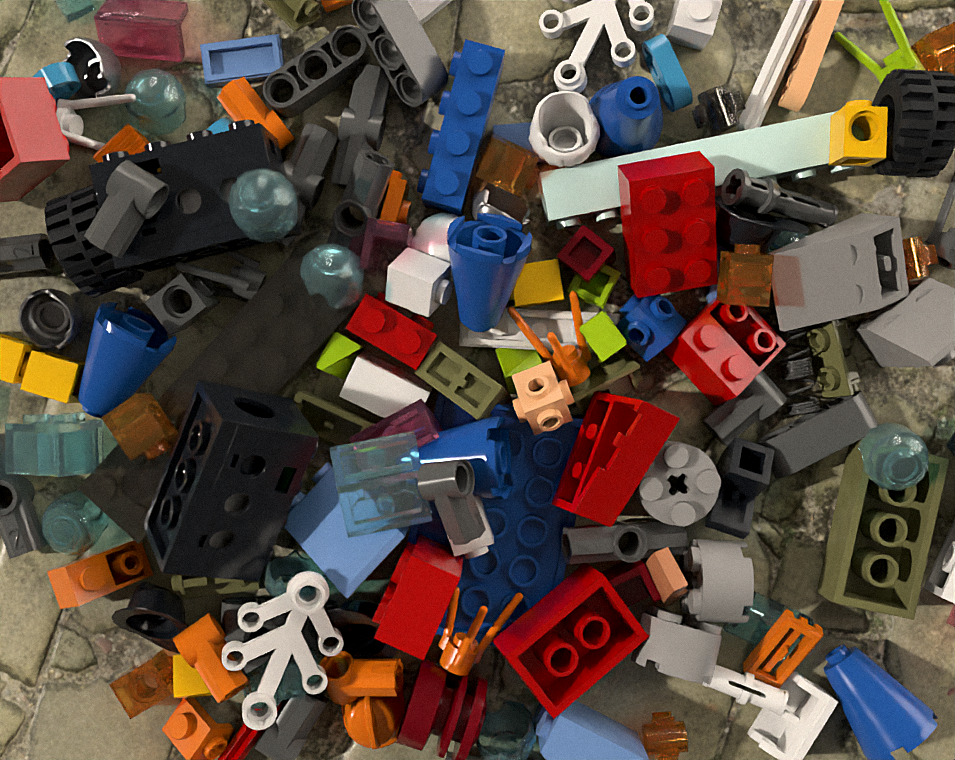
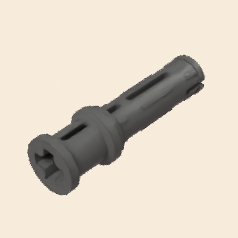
[721,168,838,228]

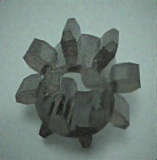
[691,84,746,135]

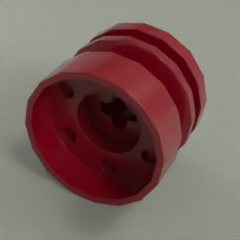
[396,659,488,760]

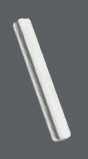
[736,0,818,131]

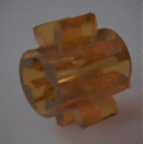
[902,236,938,280]
[642,711,688,760]

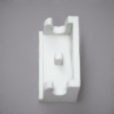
[339,350,434,432]
[747,671,838,760]

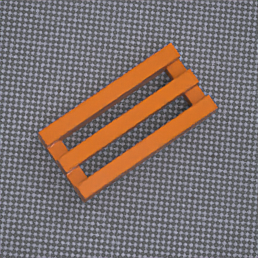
[743,609,824,689]

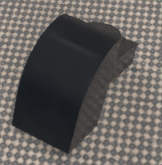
[705,437,774,539]

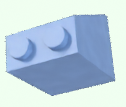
[285,460,410,598]
[533,700,649,760]

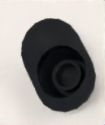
[715,196,809,257]
[112,581,189,654]
[308,600,397,659]

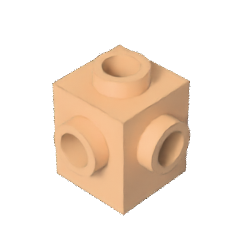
[512,361,575,435]

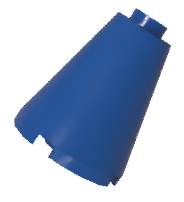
[589,76,663,158]
[447,213,532,332]
[78,302,177,418]
[396,416,512,500]
[823,644,938,760]

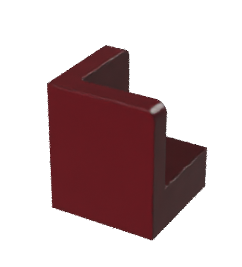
[557,225,616,284]
[602,559,662,607]

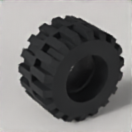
[872,69,955,178]
[45,184,144,298]

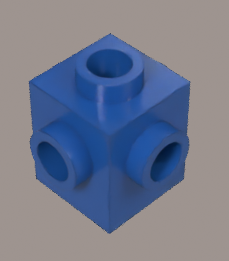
[615,294,687,362]

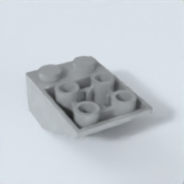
[766,213,909,332]
[851,278,955,368]

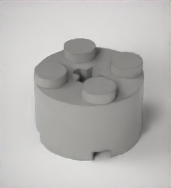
[633,441,721,527]
[679,539,754,623]
[631,604,723,685]

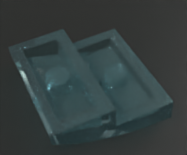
[330,431,432,538]

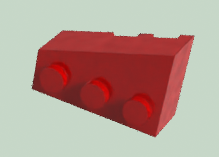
[552,391,680,528]

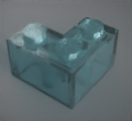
[5,412,104,477]

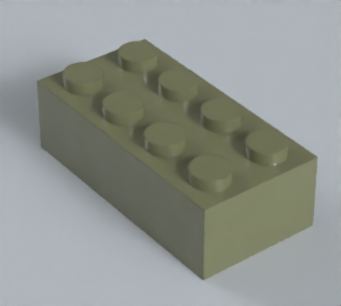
[817,439,950,620]

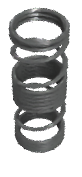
[774,327,820,415]

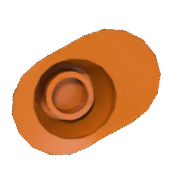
[341,689,405,750]

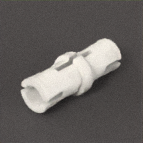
[702,665,789,716]

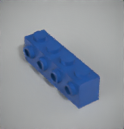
[417,39,505,216]

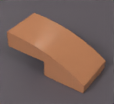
[645,547,688,607]

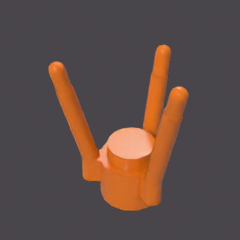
[507,291,592,387]
[438,587,523,676]

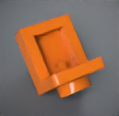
[378,170,412,233]
[162,698,235,760]

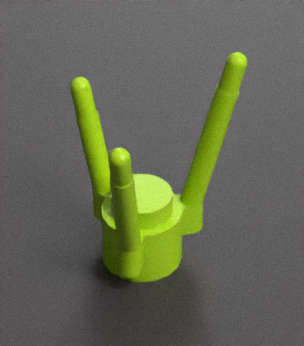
[834,0,925,84]

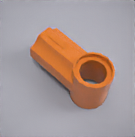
[217,76,295,151]
[173,613,251,703]
[319,651,404,705]

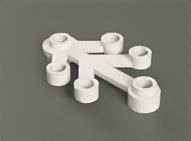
[539,0,654,94]
[222,571,344,730]

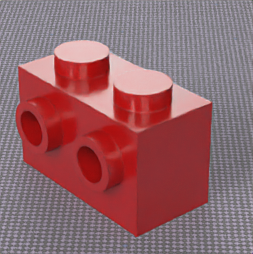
[345,292,439,370]

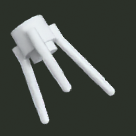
[56,94,136,151]

